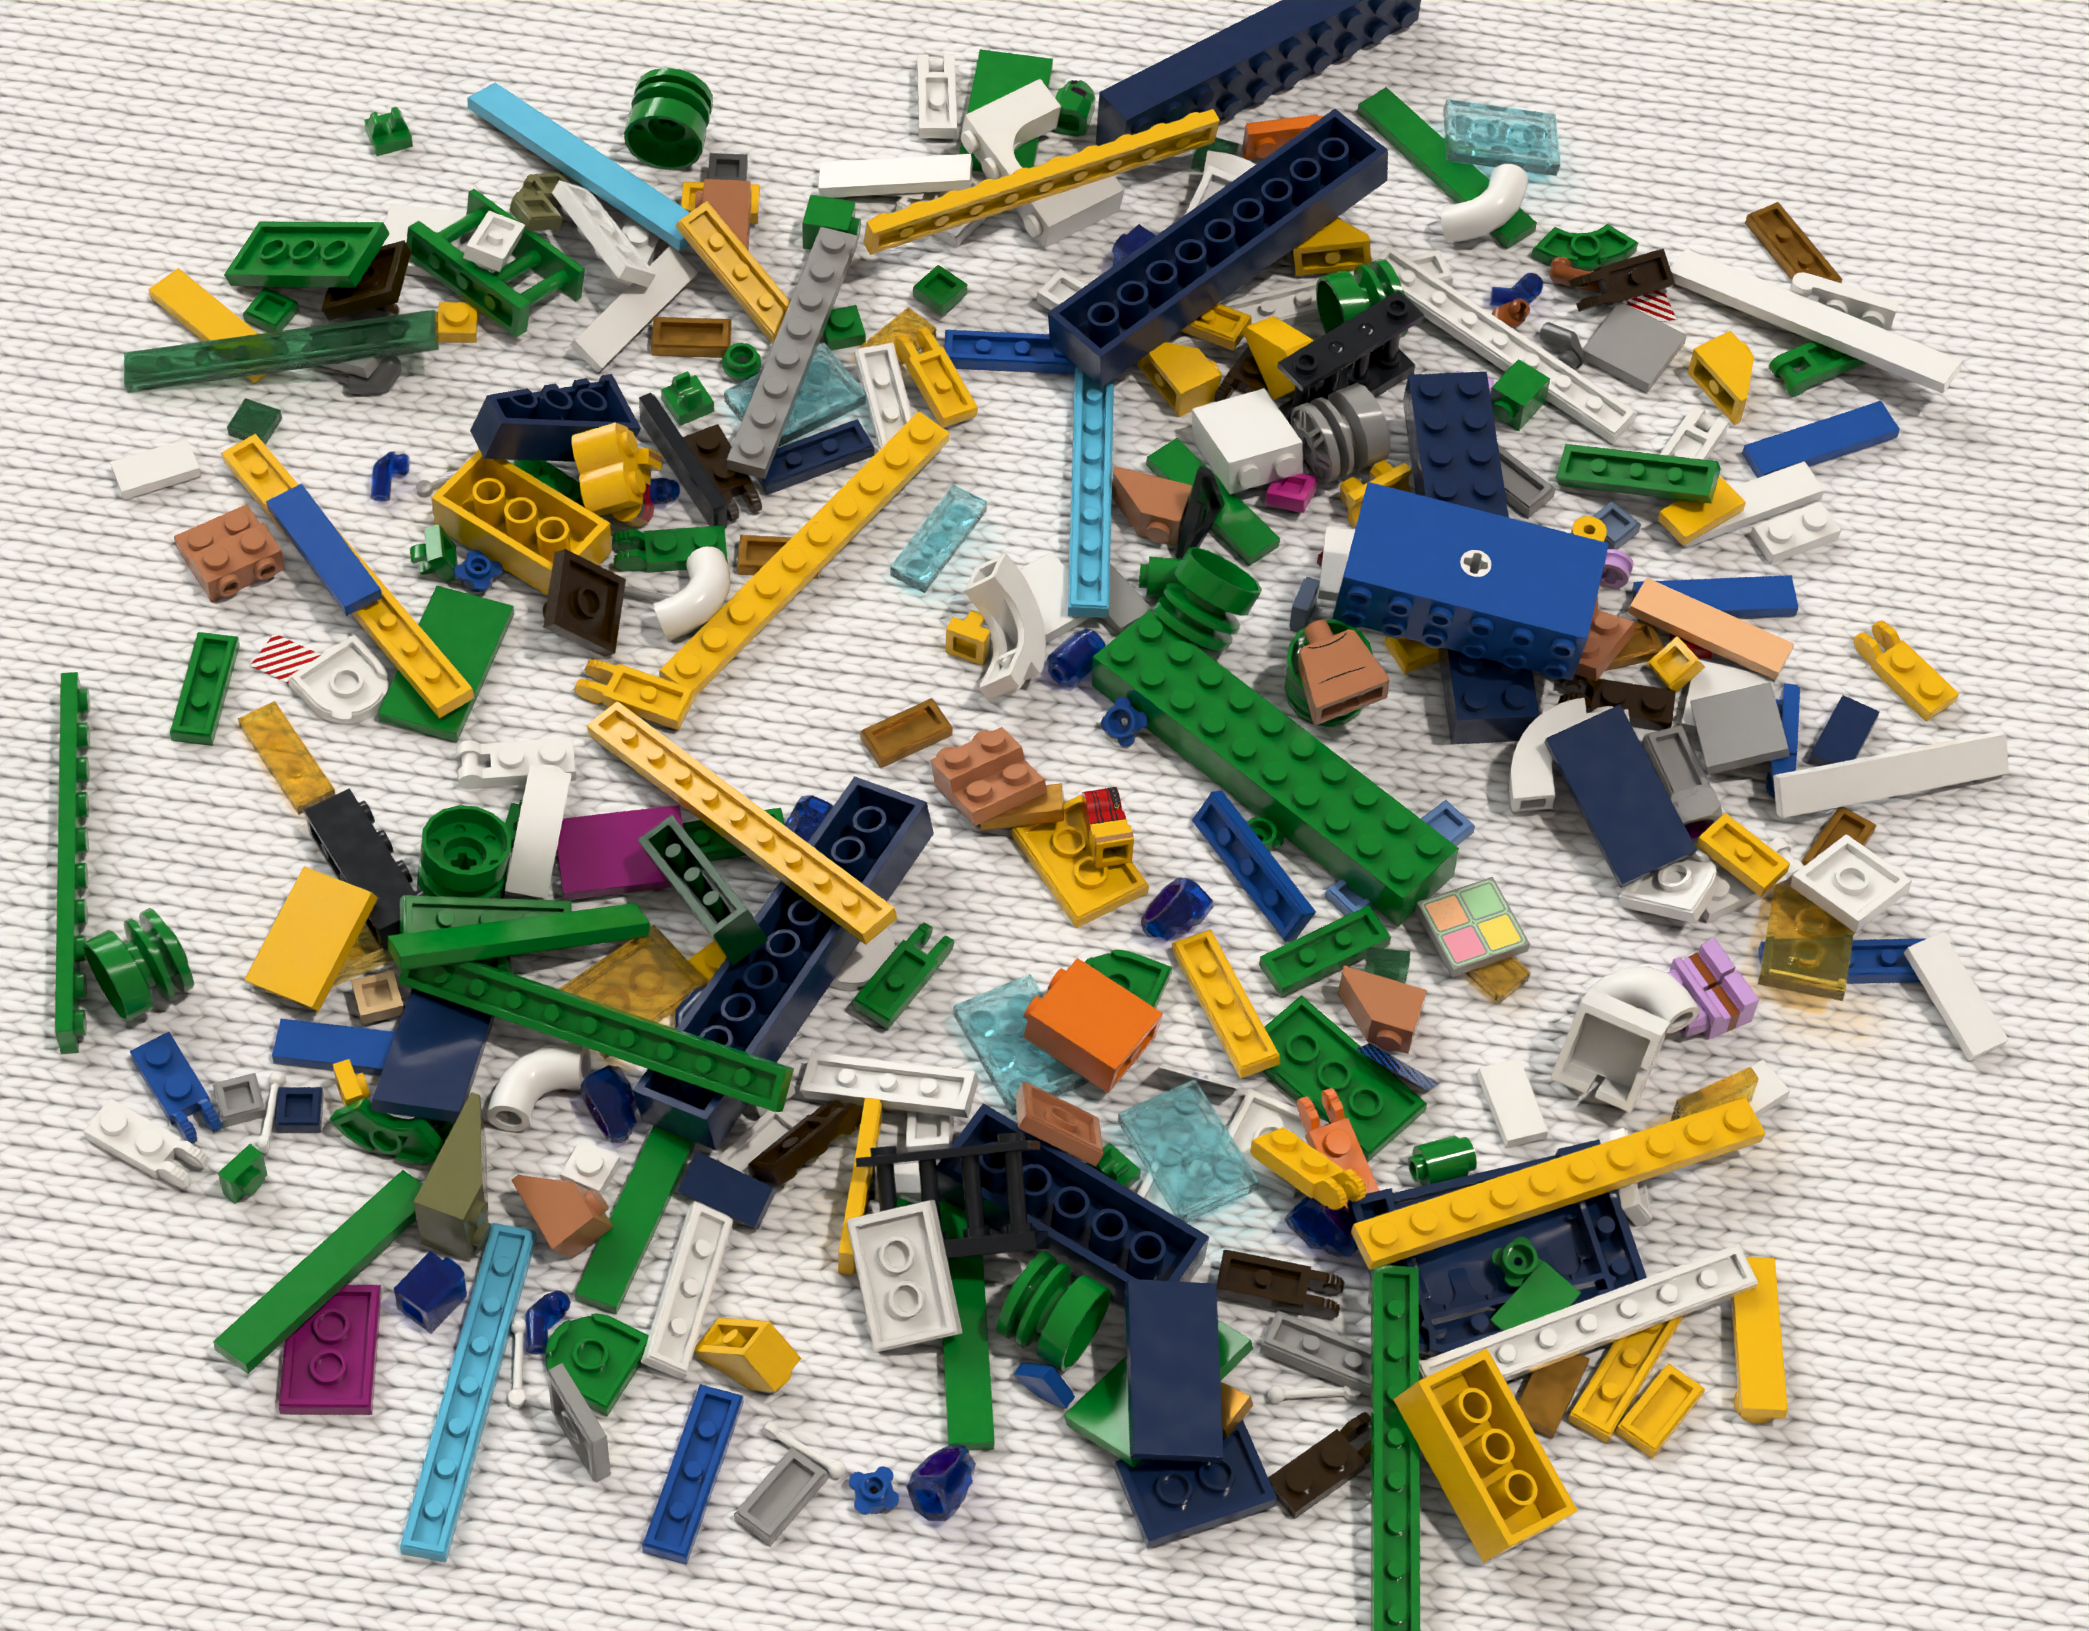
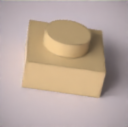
[351,970,404,1025]

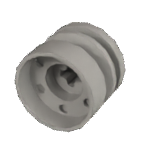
[1291,383,1390,484]

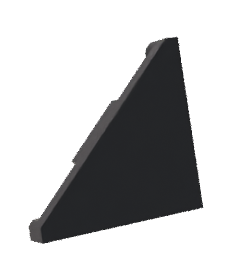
[1175,466,1225,559]

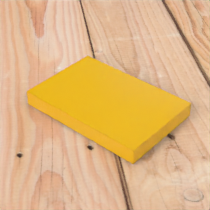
[1011,794,1149,928]
[244,866,378,1013]

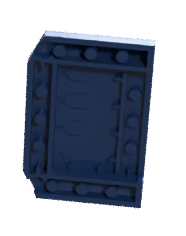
[1347,1139,1647,1357]

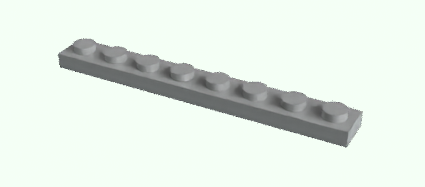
[727,227,858,479]

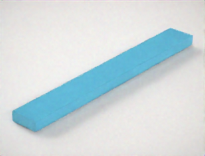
[467,82,690,251]
[1068,366,1114,618]
[400,1223,537,1563]

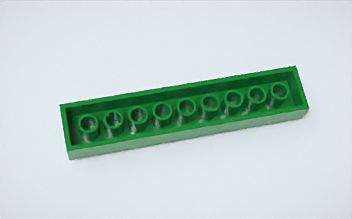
[1092,610,1459,926]

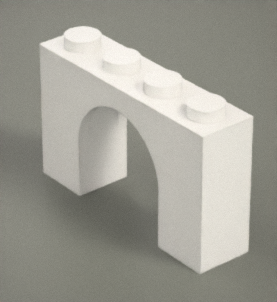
[961,79,1125,248]

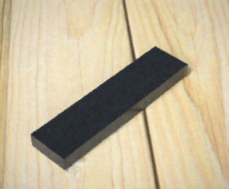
[639,393,727,528]

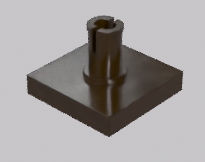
[321,240,411,321]
[543,549,626,657]

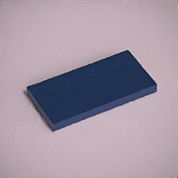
[1544,705,1697,888]
[372,988,495,1123]
[1124,1279,1224,1463]

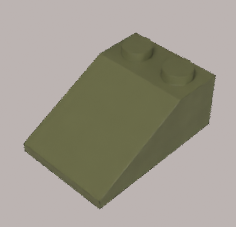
[414,1092,491,1262]

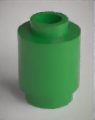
[1139,556,1183,598]
[1408,1135,1477,1186]

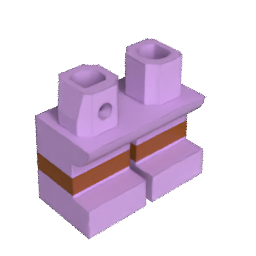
[1667,938,1759,1040]

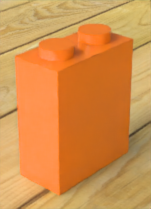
[1023,958,1163,1093]

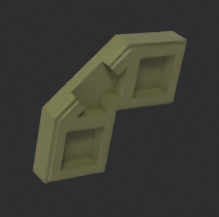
[509,173,569,231]

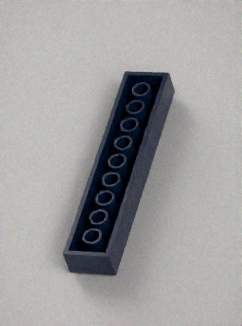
[1096,0,1421,146]
[1048,109,1388,387]
[1403,371,1539,744]
[632,776,934,1151]

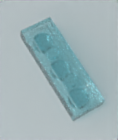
[890,485,987,593]

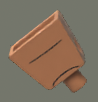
[1298,620,1390,725]

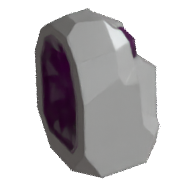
[1671,784,1722,841]

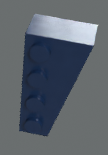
[470,374,641,462]

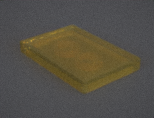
[1758,884,1854,1001]
[559,924,707,1059]

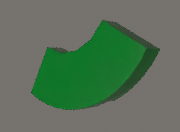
[1531,224,1638,271]
[329,1097,445,1164]

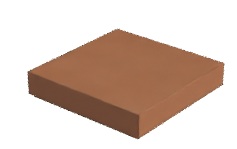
[1015,1082,1103,1167]

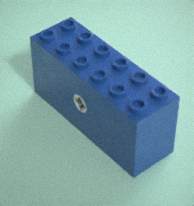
[1332,482,1609,681]

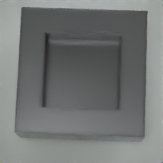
[708,153,748,181]

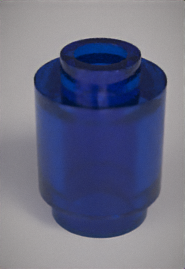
[1047,628,1106,687]

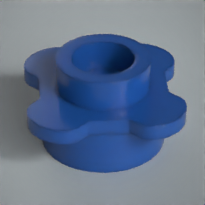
[454,550,503,592]
[1101,697,1149,747]
[849,1466,899,1515]

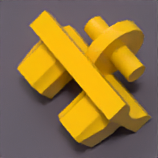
[1340,460,1412,528]

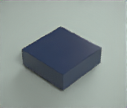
[275,1087,324,1133]

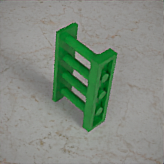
[406,189,585,338]

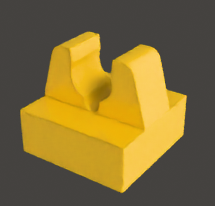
[945,610,990,666]

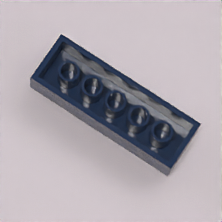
[937,1103,1209,1307]

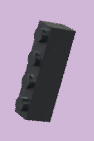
[304,788,425,954]

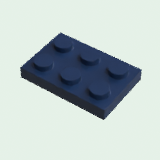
[1114,1419,1277,1549]

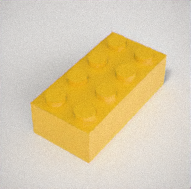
[431,450,612,596]
[1393,1348,1578,1563]

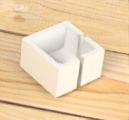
[1550,988,1671,1113]

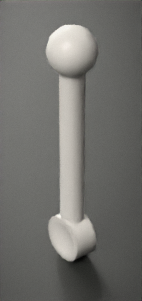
[258,1071,286,1153]
[508,1318,529,1409]
[1268,1385,1361,1403]
[762,1421,846,1479]

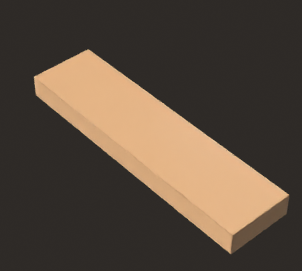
[1628,578,1794,681]

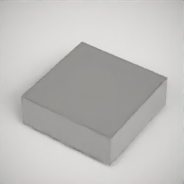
[212,1073,266,1128]

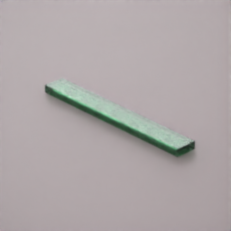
[124,310,439,393]

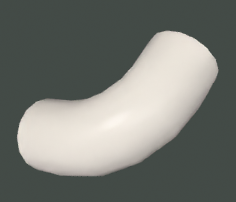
[1441,164,1528,243]
[653,546,730,641]
[1584,966,1700,1034]
[487,1045,591,1132]

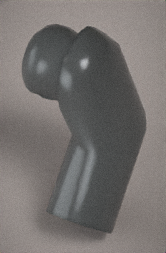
[1540,322,1585,370]
[348,354,402,394]

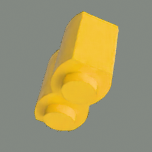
[572,423,646,517]

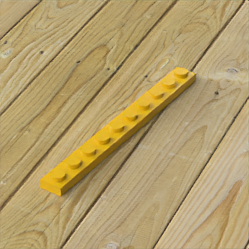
[864,109,1220,255]
[659,411,950,697]
[221,434,474,719]
[586,701,897,945]
[1351,1097,1766,1270]

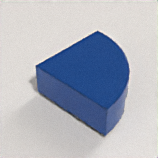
[1013,1362,1075,1409]

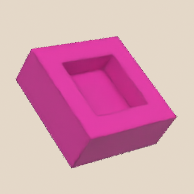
[1266,473,1317,513]

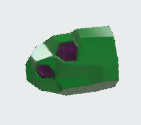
[1054,80,1096,137]

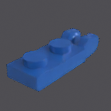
[1766,683,1800,799]
[130,1032,223,1144]

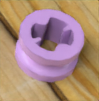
[1600,549,1634,588]

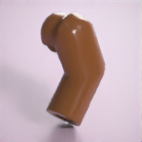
[1548,257,1600,293]
[1491,298,1530,328]

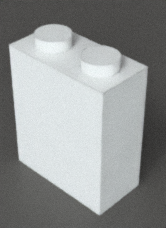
[1192,388,1303,494]

